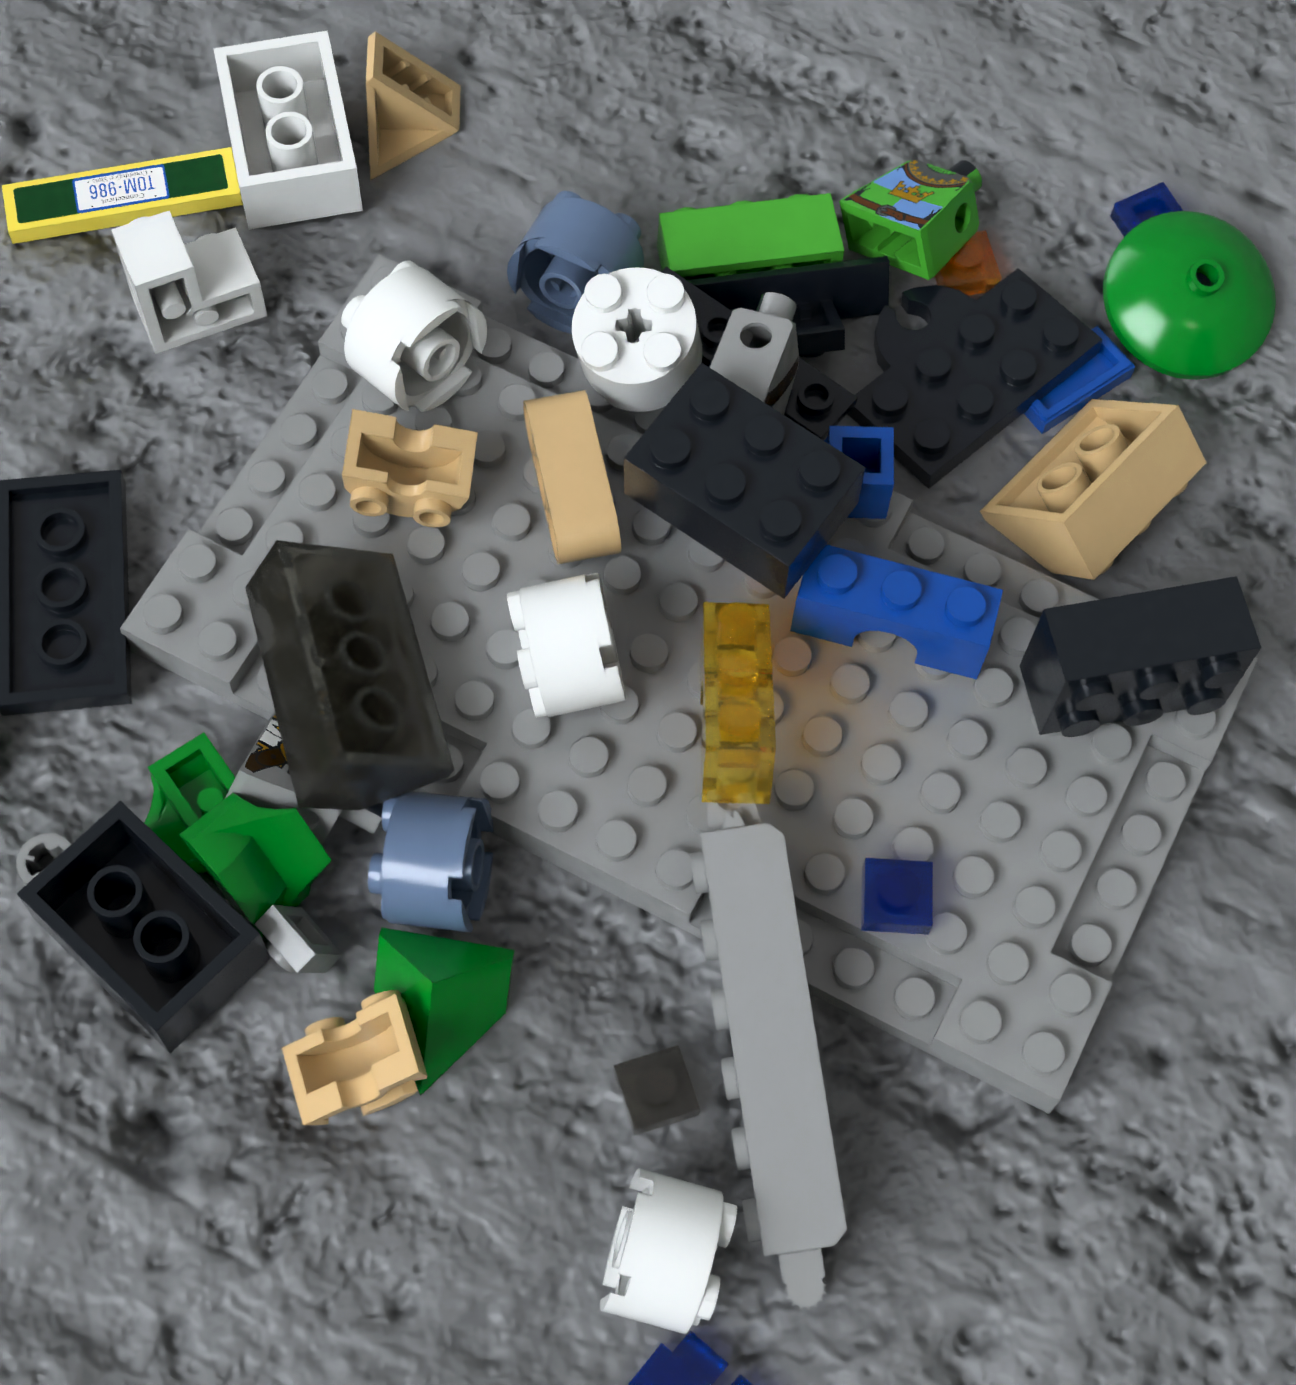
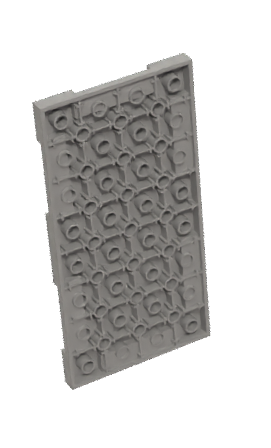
[120,254,1258,1114]

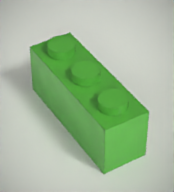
[657,193,845,280]

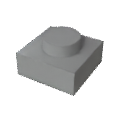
[255,905,343,973]

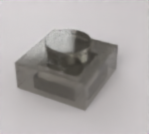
[613,1045,700,1136]

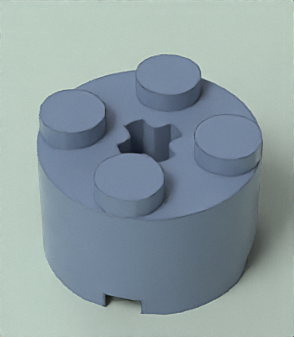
[507,191,644,334]
[368,791,494,932]

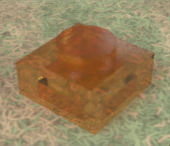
[935,230,1002,296]

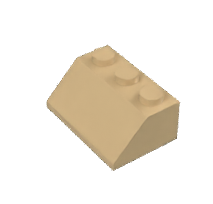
[980,399,1206,580]

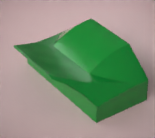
[144,732,235,874]
[179,792,332,938]

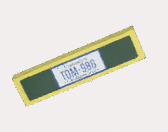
[2,147,243,244]

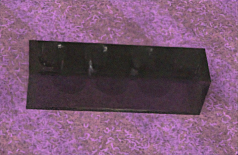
[245,540,455,810]

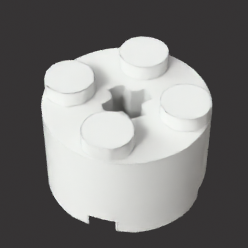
[341,260,487,412]
[572,267,702,412]
[507,572,626,718]
[600,1168,737,1334]

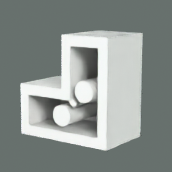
[111,210,267,354]

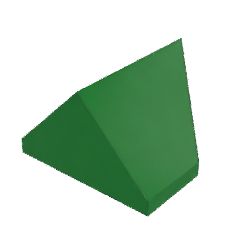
[374,927,515,1096]

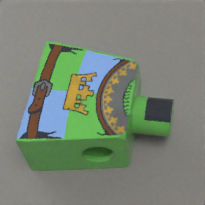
[839,160,982,280]

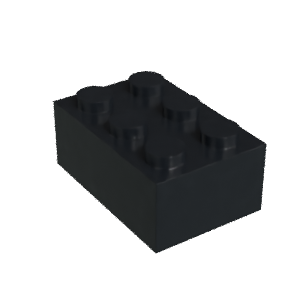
[624,363,866,599]
[1019,576,1261,737]
[17,801,270,1053]

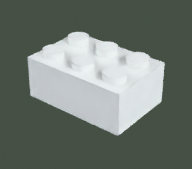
[213,30,363,230]

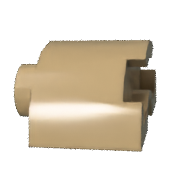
[342,409,478,528]
[282,990,428,1125]

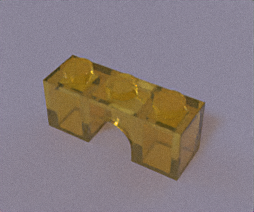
[699,602,776,804]

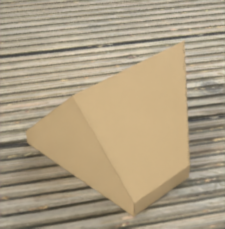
[366,31,461,180]

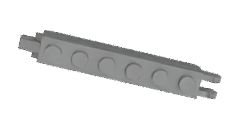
[690,778,847,1310]

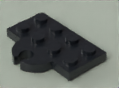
[848,268,1102,488]
[0,470,132,716]

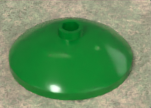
[1103,211,1276,380]

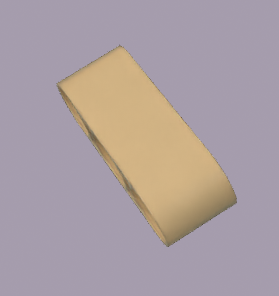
[523,390,621,564]

